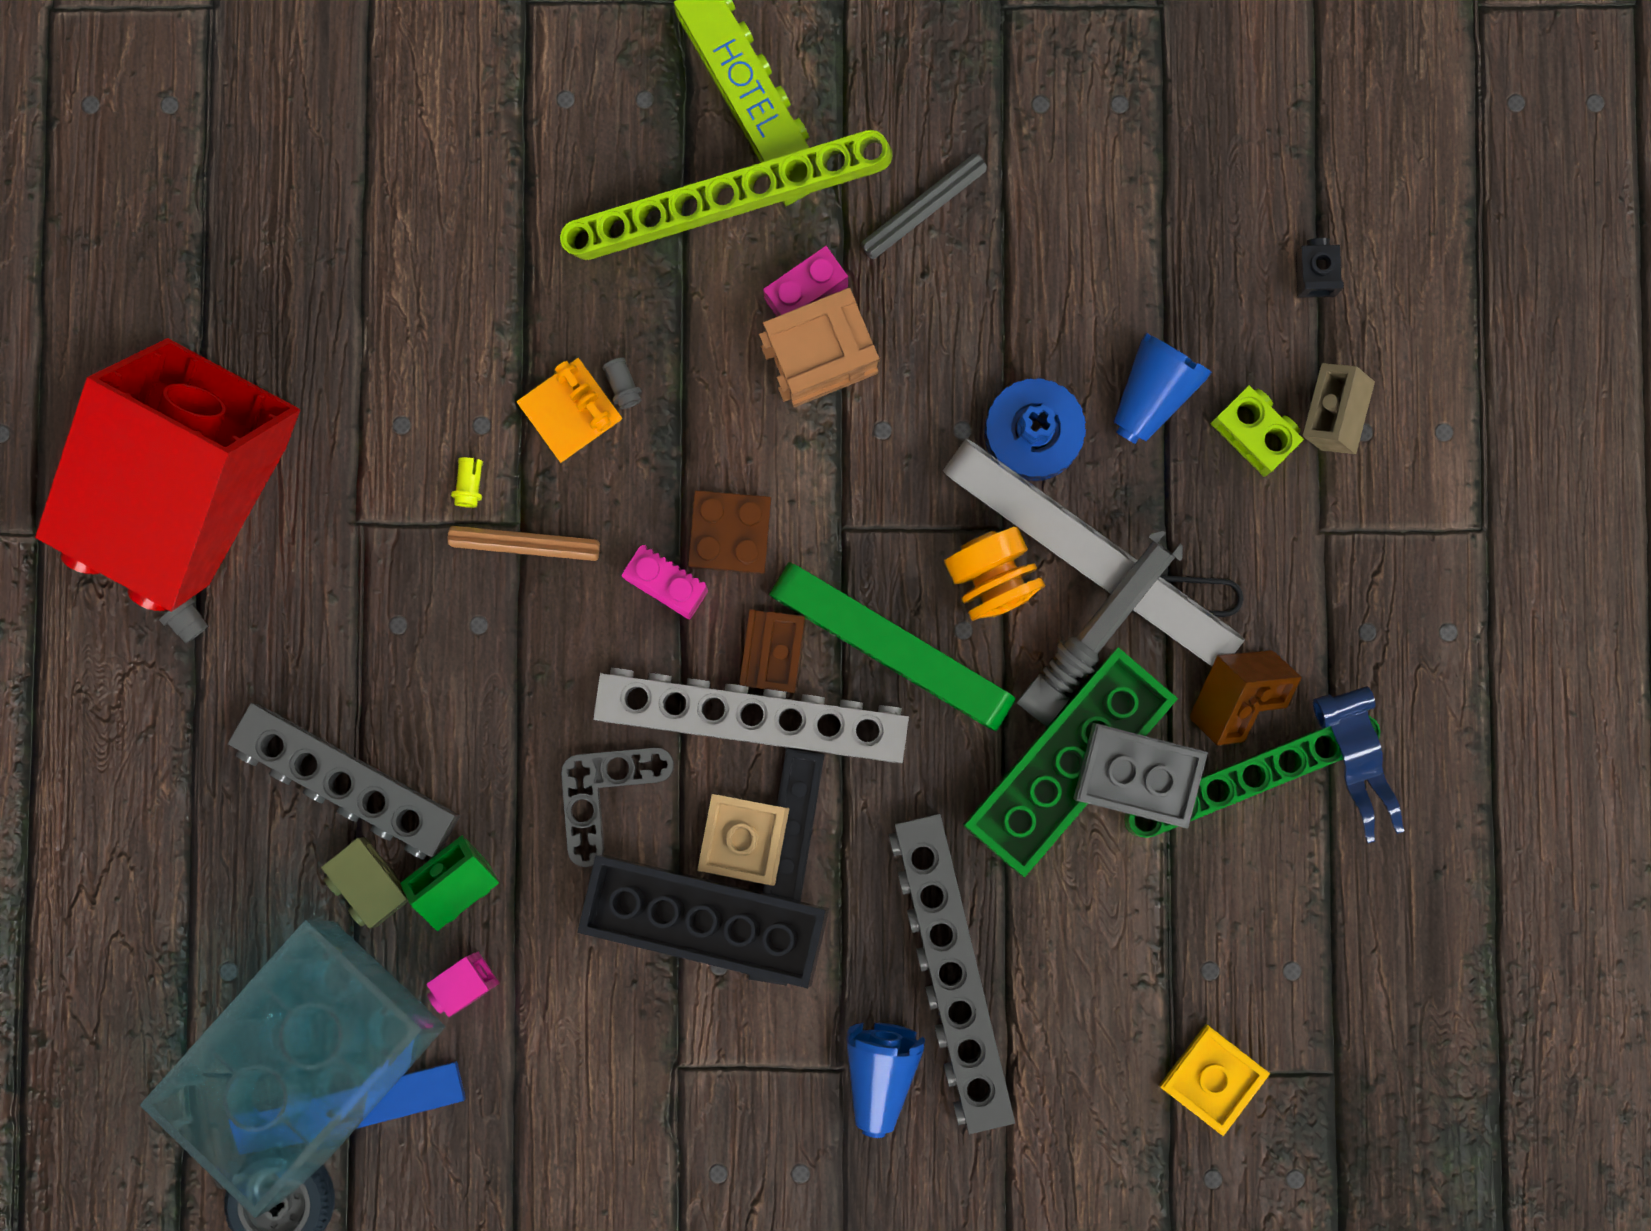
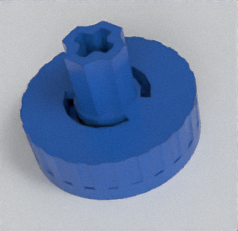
[984,378,1086,481]

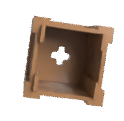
[759,288,880,407]

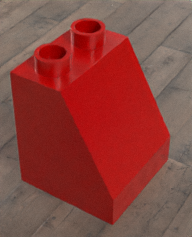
[35,338,301,612]

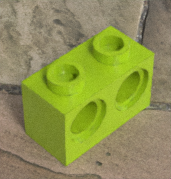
[1210,385,1304,477]

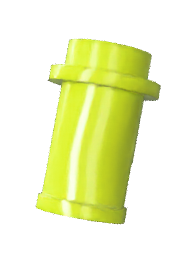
[451,457,483,508]

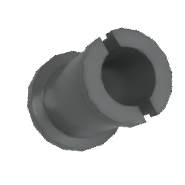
[602,357,642,409]

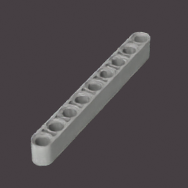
[943,439,1245,666]

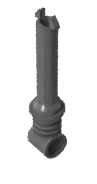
[1016,530,1183,727]

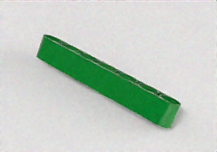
[768,562,1016,732]
[1124,716,1381,838]

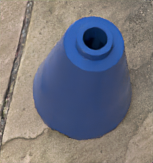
[1113,333,1212,444]
[846,1023,925,1138]

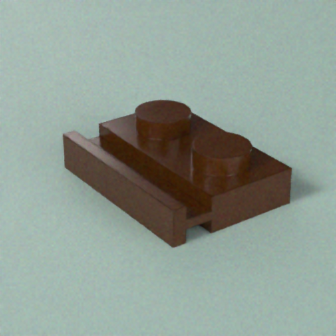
[739,609,806,694]

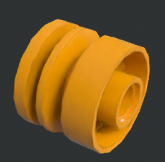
[944,526,1045,621]

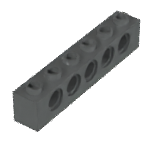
[228,703,461,860]

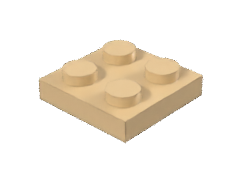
[697,794,789,886]

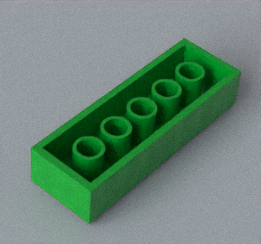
[962,647,1178,878]

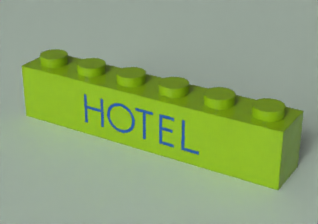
[674,0,828,207]

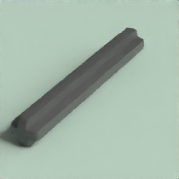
[861,153,987,259]

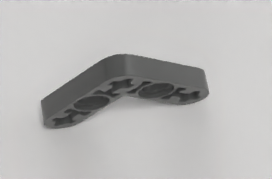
[561,748,675,867]

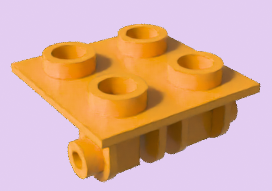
[516,358,623,463]

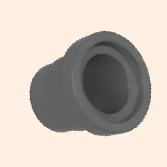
[159,598,209,644]

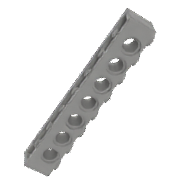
[593,668,909,764]

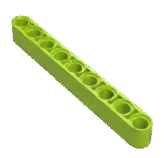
[560,130,893,260]

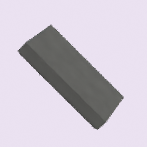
[1073,723,1208,829]

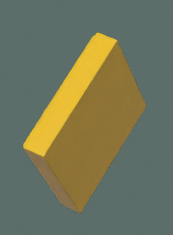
[1159,1024,1270,1136]

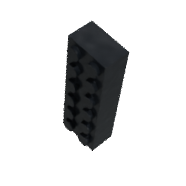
[577,855,830,989]

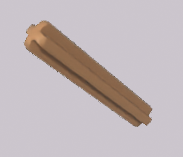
[448,526,600,561]

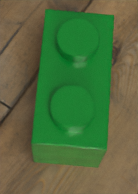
[400,835,499,931]

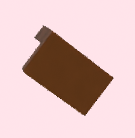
[1190,650,1302,745]

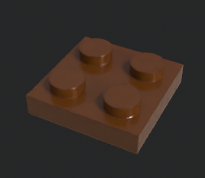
[688,491,772,574]

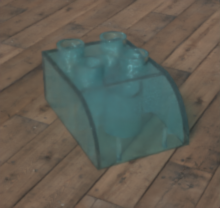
[140,920,446,1218]

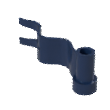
[1313,686,1404,844]

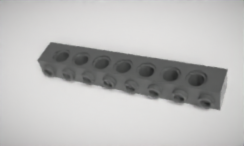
[888,814,1015,1135]

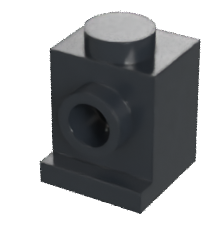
[1296,238,1344,298]

